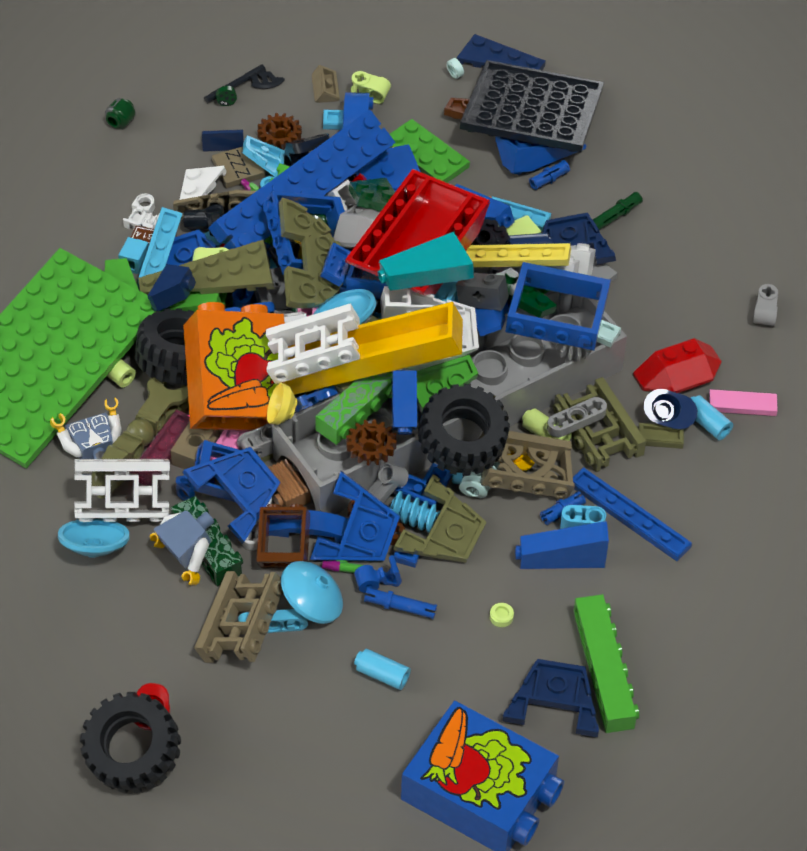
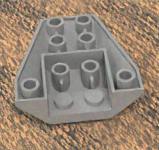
[334,204,380,249]

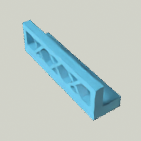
[137,207,182,291]

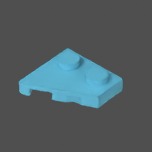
[242,135,285,177]

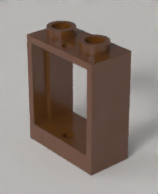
[257,504,310,568]

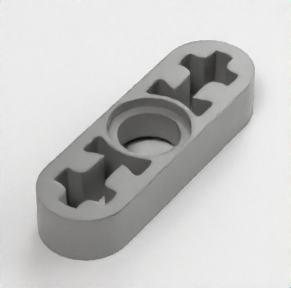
[547,397,607,437]

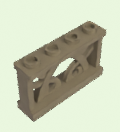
[478,431,575,499]

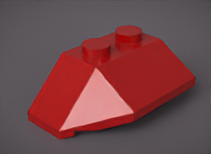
[633,338,722,393]

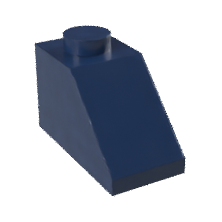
[148,264,196,311]

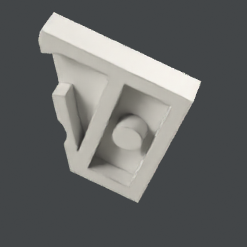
[180,166,227,200]

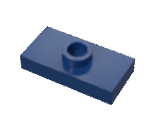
[320,242,351,287]

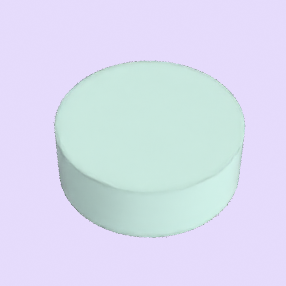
[446,58,464,79]

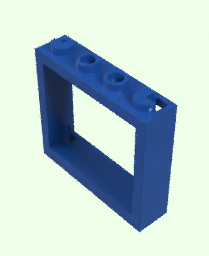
[263,191,353,275]
[505,262,611,351]

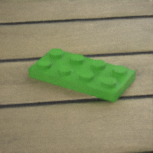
[390,119,470,183]

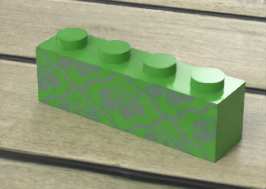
[315,371,392,445]

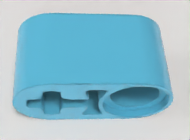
[560,505,606,529]

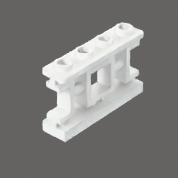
[266,303,360,384]
[74,459,170,522]

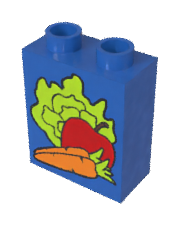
[401,700,565,851]

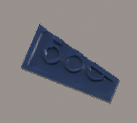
[456,34,546,70]

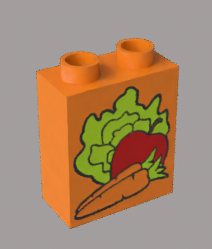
[183,302,285,431]

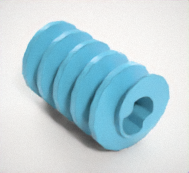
[390,491,441,533]

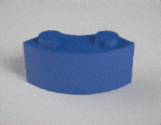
[343,92,373,128]

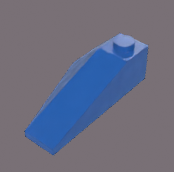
[495,136,586,174]

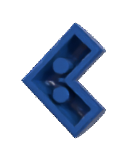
[392,463,453,509]

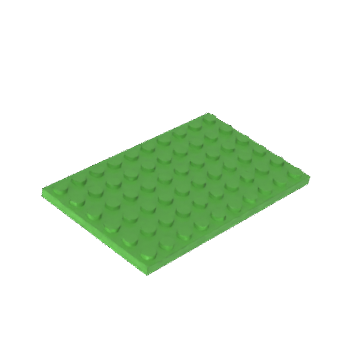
[0,248,163,469]

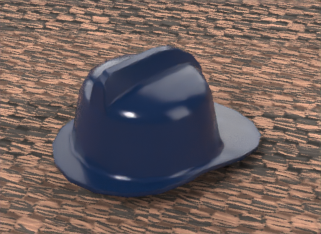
[644,389,698,430]

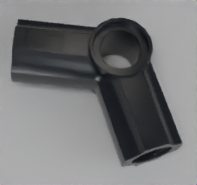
[183,204,225,237]

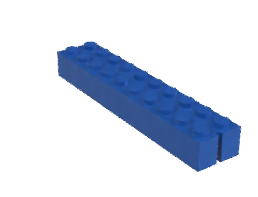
[208,109,396,250]

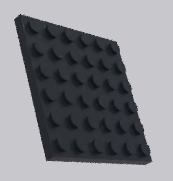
[460,60,604,152]

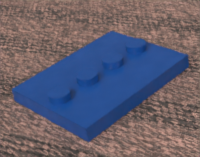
[354,144,420,192]

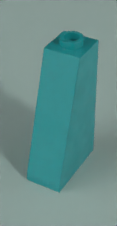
[378,232,474,291]

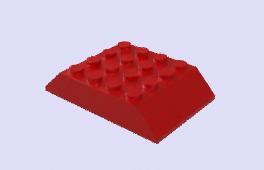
[345,169,490,295]

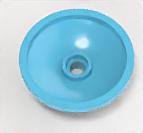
[313,289,376,325]
[58,518,129,557]
[281,561,343,624]

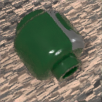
[105,98,136,129]

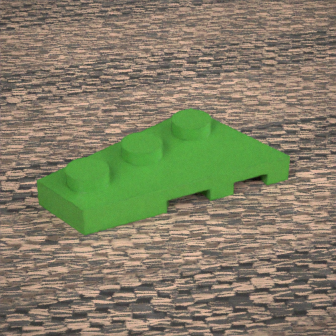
[417,354,478,413]

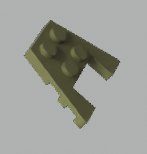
[393,475,486,563]

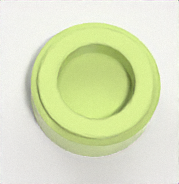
[490,603,514,627]

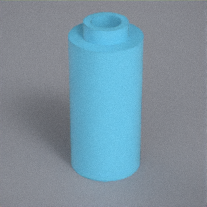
[691,395,733,440]
[354,648,411,690]

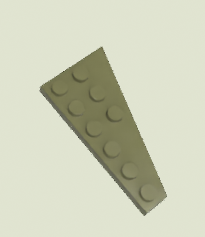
[138,240,275,295]

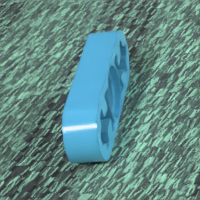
[238,609,308,633]

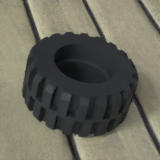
[135,308,194,386]
[418,384,510,476]
[80,692,181,793]

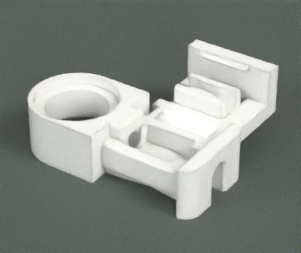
[123,193,160,229]

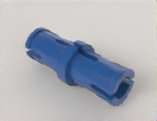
[529,160,570,190]
[540,491,586,525]

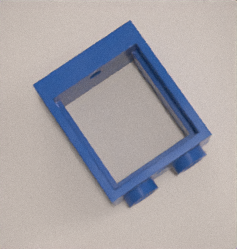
[392,370,417,435]
[190,440,240,502]

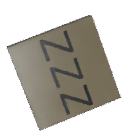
[212,147,265,188]

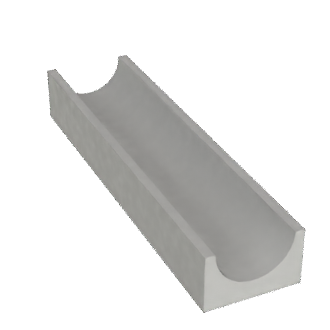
[272,291,627,514]

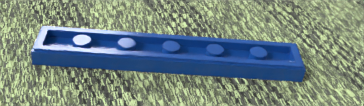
[573,467,692,561]

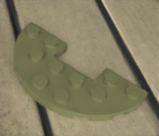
[279,197,343,309]

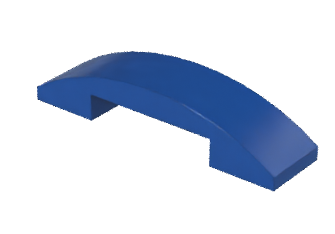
[269,510,349,543]

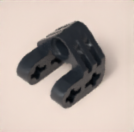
[284,133,330,167]

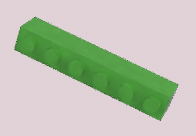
[574,594,639,733]

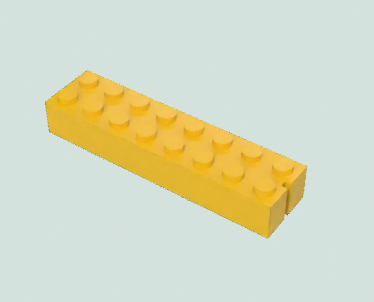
[282,302,463,395]

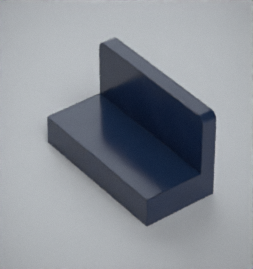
[202,130,244,152]

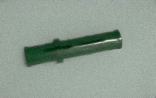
[593,191,643,230]

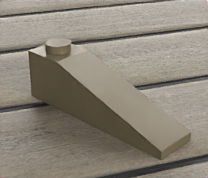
[173,189,257,219]

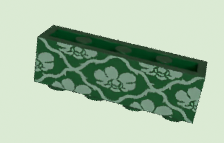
[171,496,243,587]

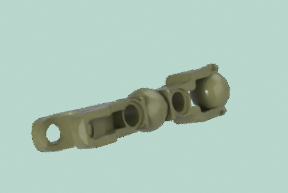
[91,377,189,499]

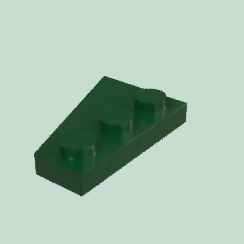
[495,268,557,318]

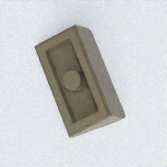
[312,65,340,103]

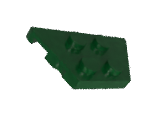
[348,178,395,212]

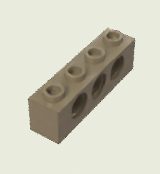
[171,421,224,469]

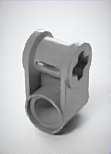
[753,284,778,326]
[237,423,273,458]

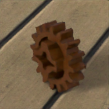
[257,113,302,150]
[346,419,397,466]

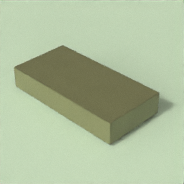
[638,423,684,449]

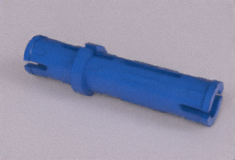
[364,587,437,619]

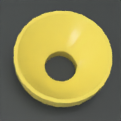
[267,383,297,425]

